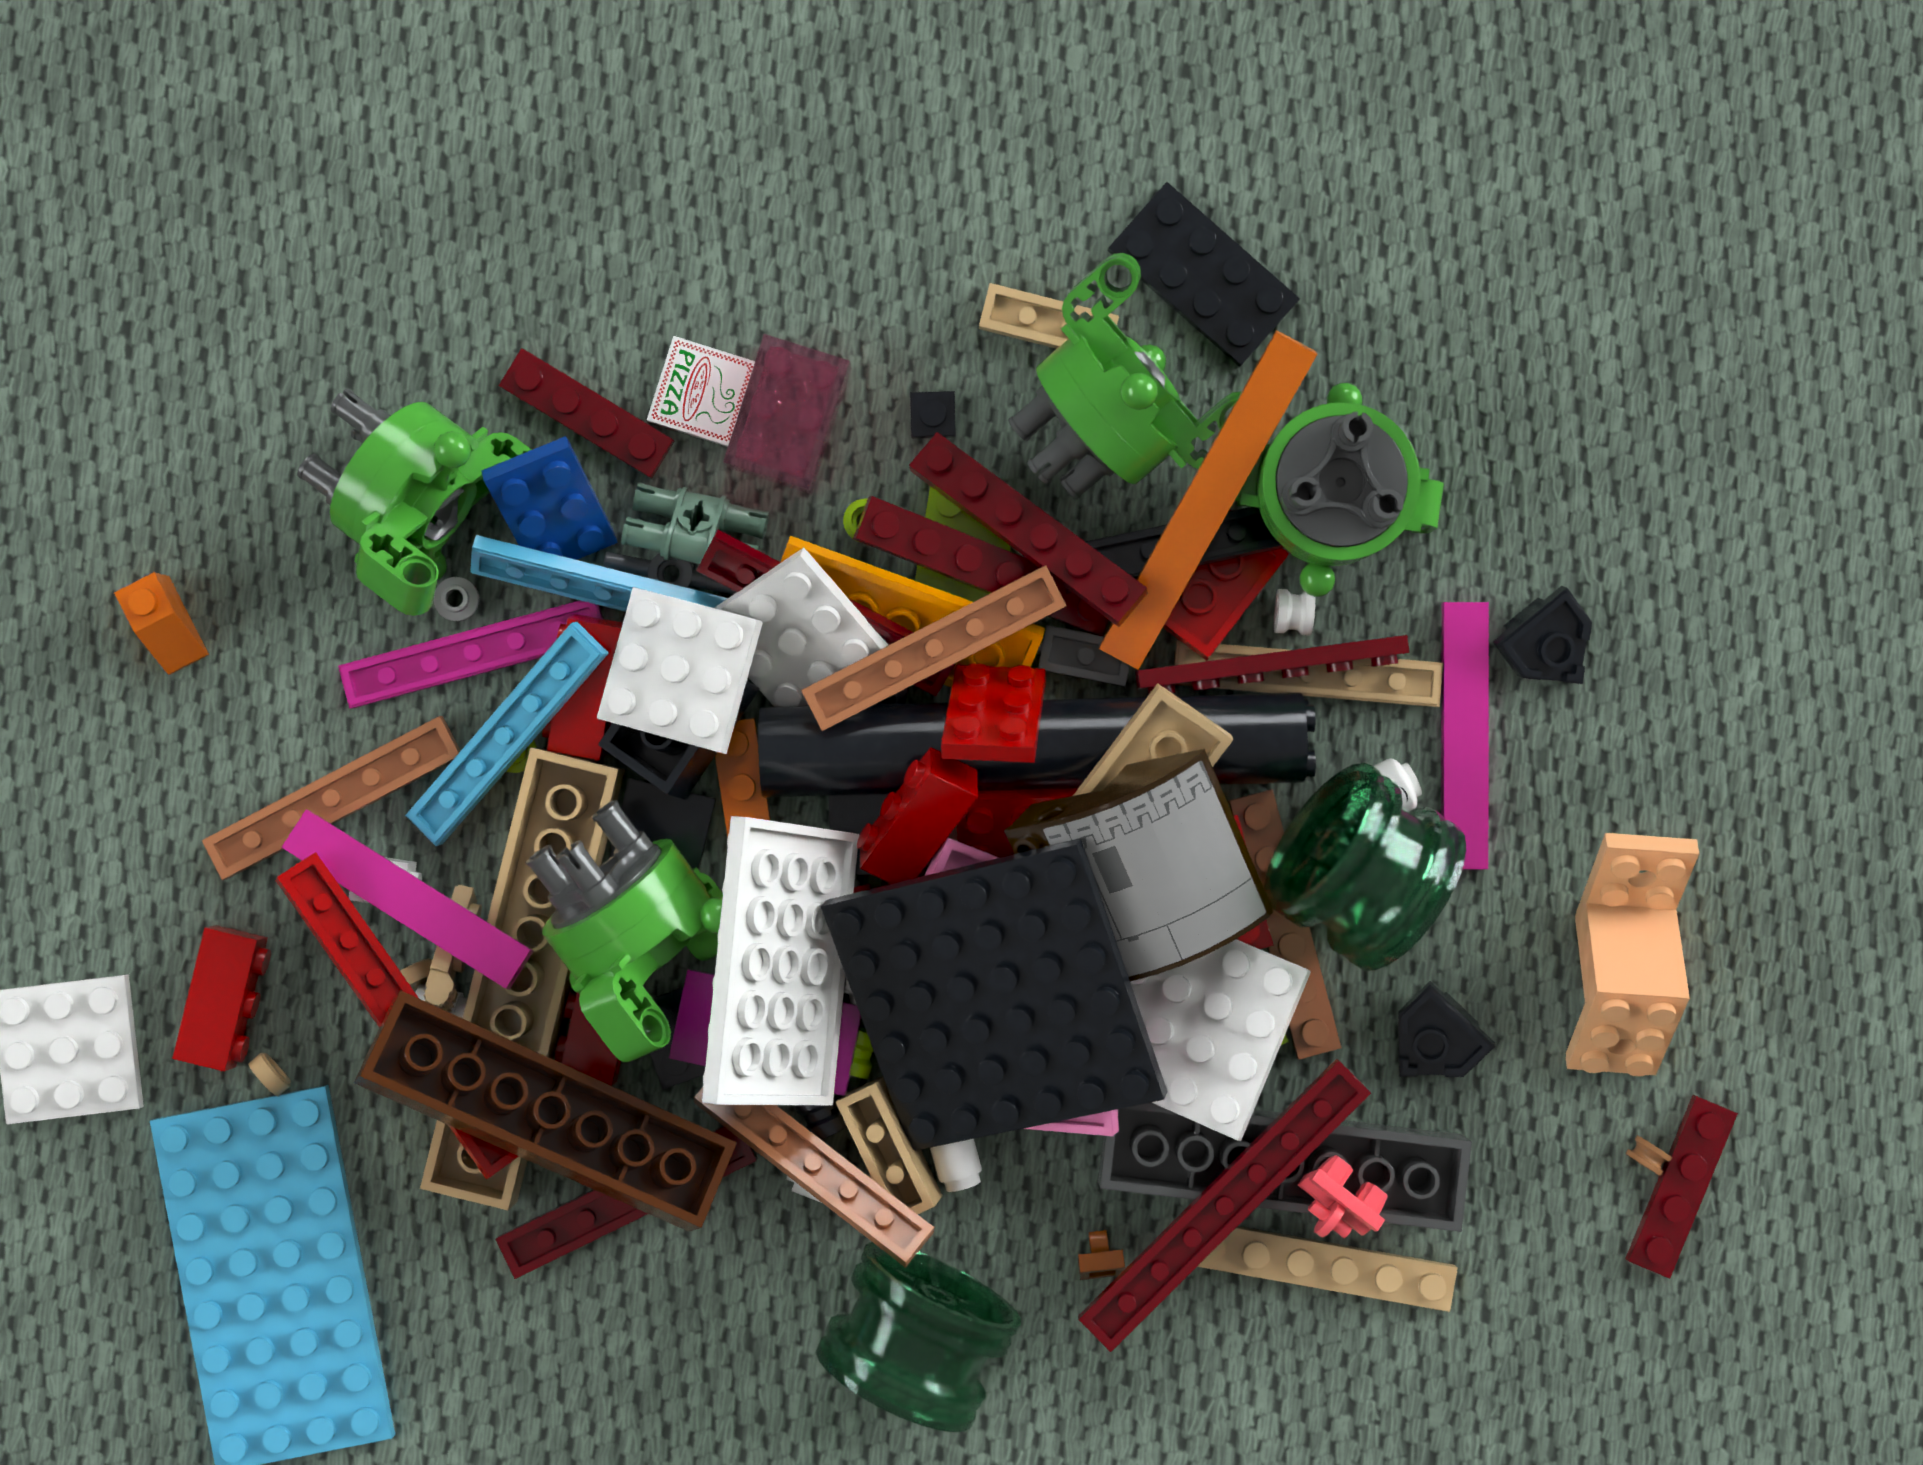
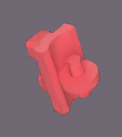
[1298,1155,1388,1238]

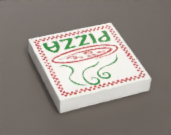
[647,336,759,449]

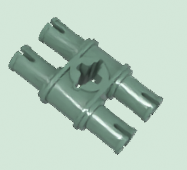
[621,482,770,564]

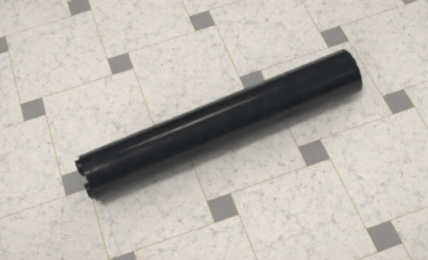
[758,693,1316,798]

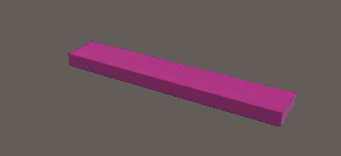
[338,600,603,709]
[1441,602,1489,869]
[281,809,534,990]

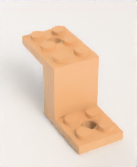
[1566,833,1699,1076]

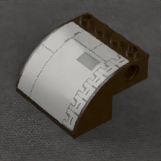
[1004,749,1273,982]

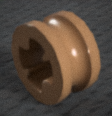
[1625,1135,1672,1176]

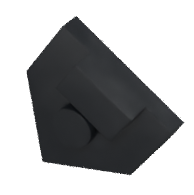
[1493,586,1592,684]
[1398,981,1495,1077]

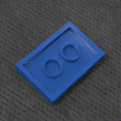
[481,436,618,560]

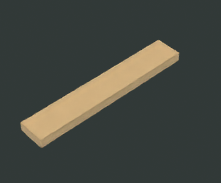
[1174,640,1443,707]

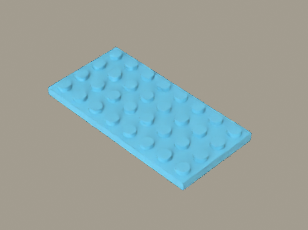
[150,1085,395,1465]

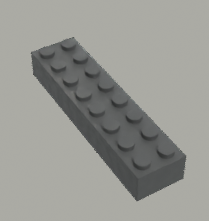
[1098,1102,1472,1232]

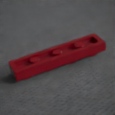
[498,348,675,479]
[1625,1095,1738,1279]

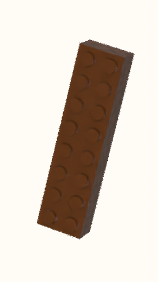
[354,990,737,1232]

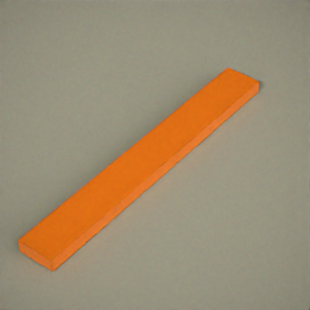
[1099,330,1317,670]

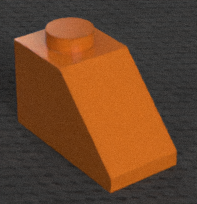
[114,572,209,675]

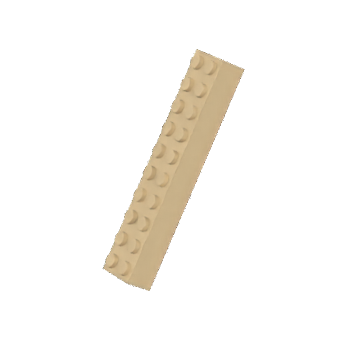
[420,747,625,1210]

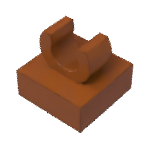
[1078,1230,1125,1280]

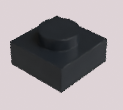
[910,391,956,439]

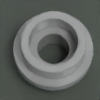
[434,577,479,621]

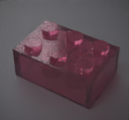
[723,334,852,495]

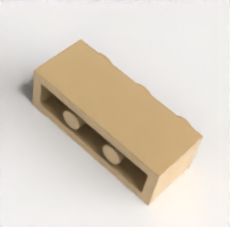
[836,1076,943,1214]

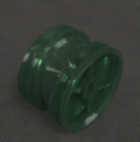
[1264,763,1466,971]
[815,1242,1021,1433]

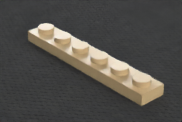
[1197,1226,1458,1312]

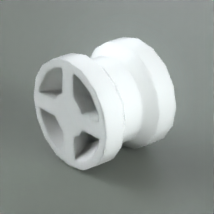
[1273,589,1315,635]

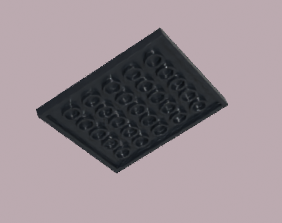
[821,838,1168,1151]

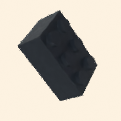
[598,680,760,800]

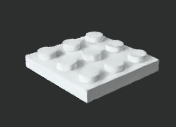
[714,547,888,707]
[597,587,763,754]
[0,974,144,1124]

